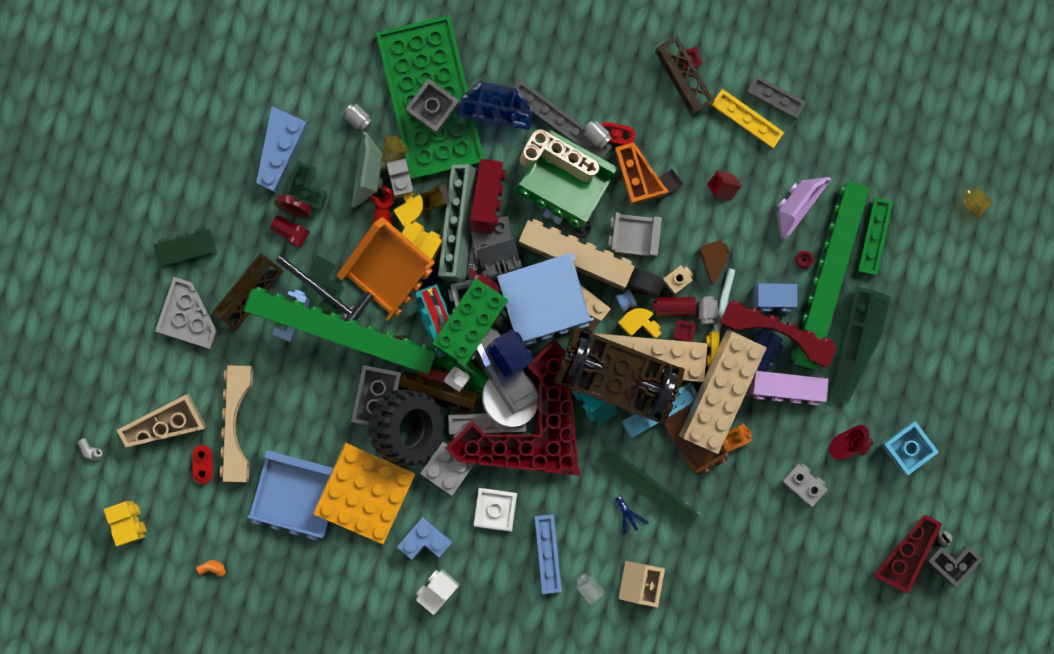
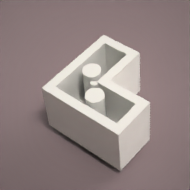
[416,569,459,615]

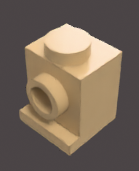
[664,265,693,295]

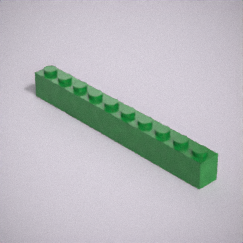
[791,181,870,371]
[243,286,436,374]

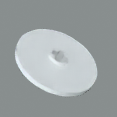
[482,377,537,427]

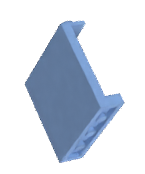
[247,450,333,541]

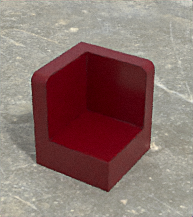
[707,170,742,200]

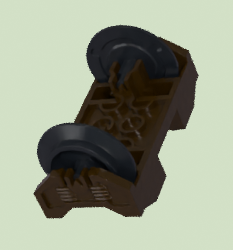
[553,327,685,424]

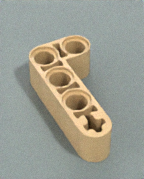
[520,130,599,182]

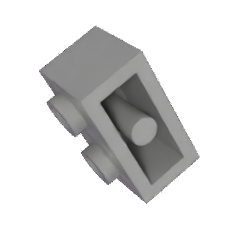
[781,464,828,507]

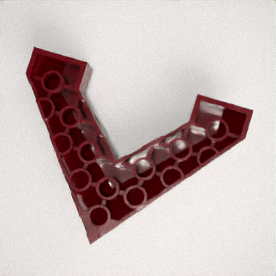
[445,339,580,476]

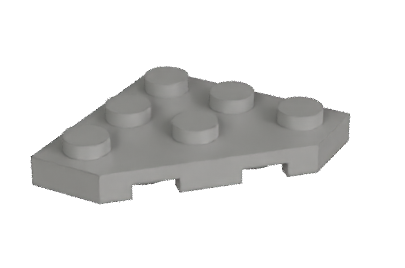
[155,277,217,349]

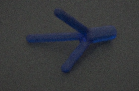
[615,495,649,534]

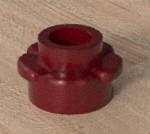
[795,251,814,269]

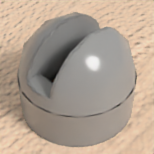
[936,531,952,546]

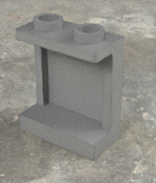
[608,212,662,257]

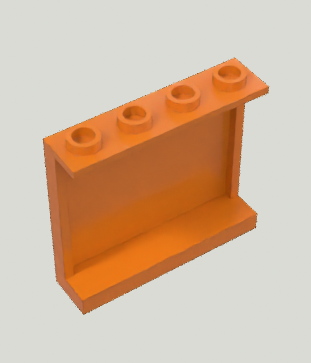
[336,217,435,321]

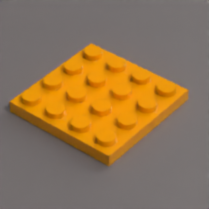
[313,443,415,544]

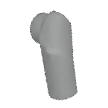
[77,438,103,461]

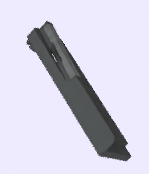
[474,326,539,415]

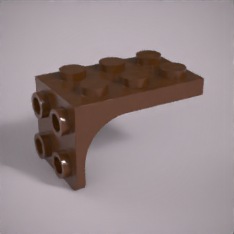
[664,403,730,476]

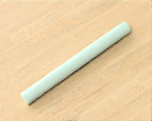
[712,268,735,334]

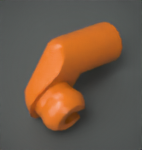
[196,560,226,577]

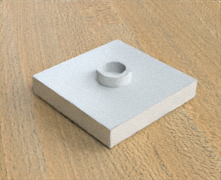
[474,488,517,532]

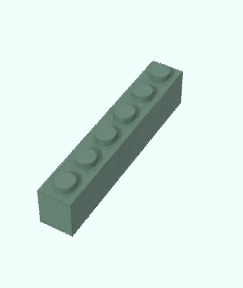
[438,164,478,282]

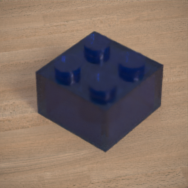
[486,329,534,381]

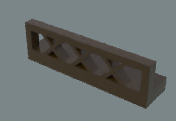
[655,36,715,116]
[213,253,283,331]
[399,371,478,414]

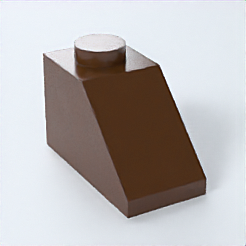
[698,239,729,285]

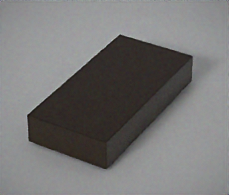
[421,185,450,212]

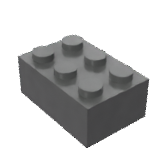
[351,365,402,426]

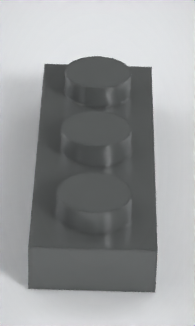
[747,75,806,120]

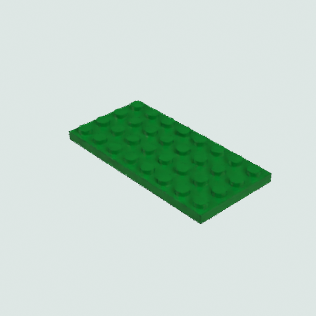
[376,15,484,180]

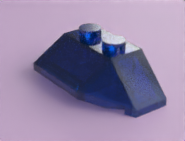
[457,81,534,130]

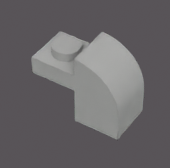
[387,158,414,198]

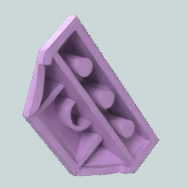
[777,177,832,242]

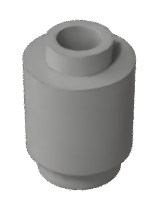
[344,104,372,132]
[584,121,612,149]
[698,297,718,324]

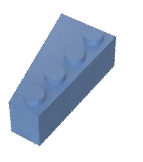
[256,106,309,194]

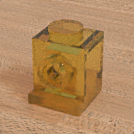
[961,187,993,218]

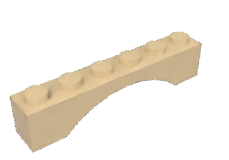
[220,365,253,482]

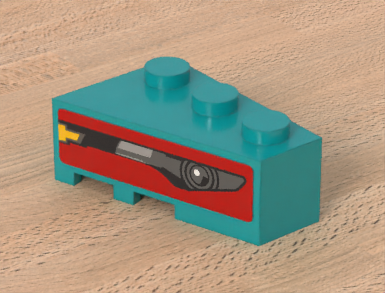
[415,284,451,358]

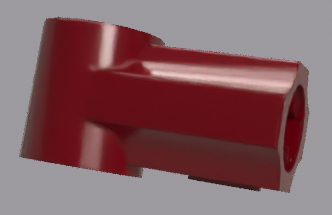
[269,215,310,248]

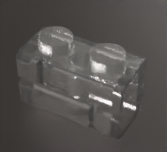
[576,573,605,604]

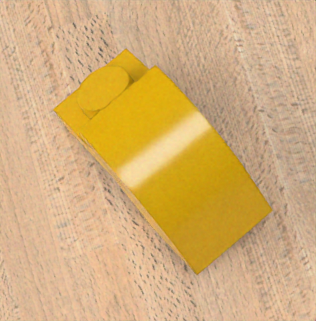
[394,193,424,228]
[617,308,661,339]

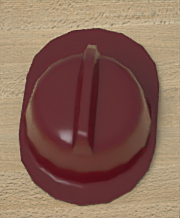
[829,425,873,460]

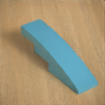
[622,382,698,438]

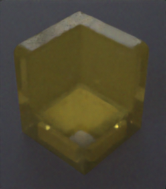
[381,136,408,163]

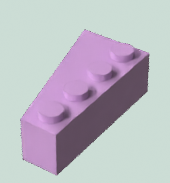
[745,371,828,405]

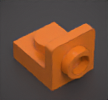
[723,423,752,452]

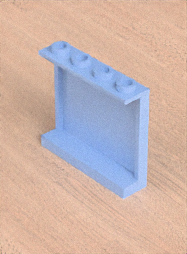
[497,253,594,345]

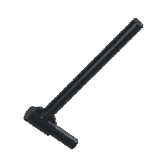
[276,255,374,322]

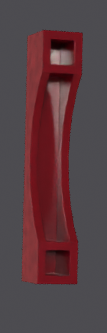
[719,300,837,368]

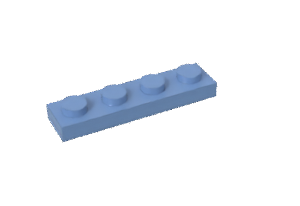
[535,514,562,594]

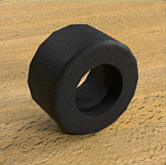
[627,268,665,298]

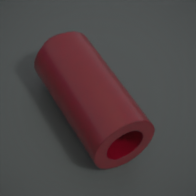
[652,297,696,316]

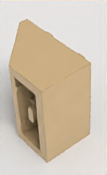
[618,561,665,607]

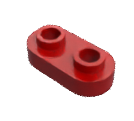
[601,122,635,146]
[192,445,213,484]

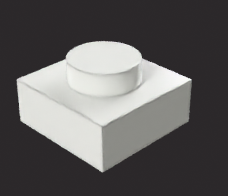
[444,366,470,392]

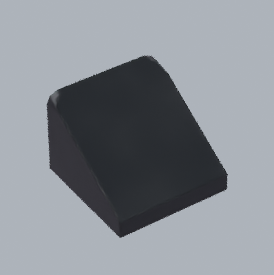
[659,169,683,196]

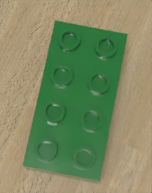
[433,278,508,367]

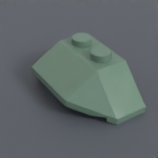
[351,132,387,210]

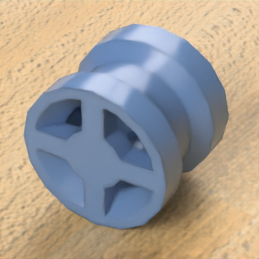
[615,289,637,312]

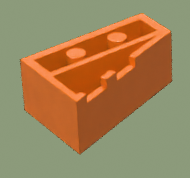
[614,142,669,205]

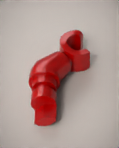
[358,186,395,244]

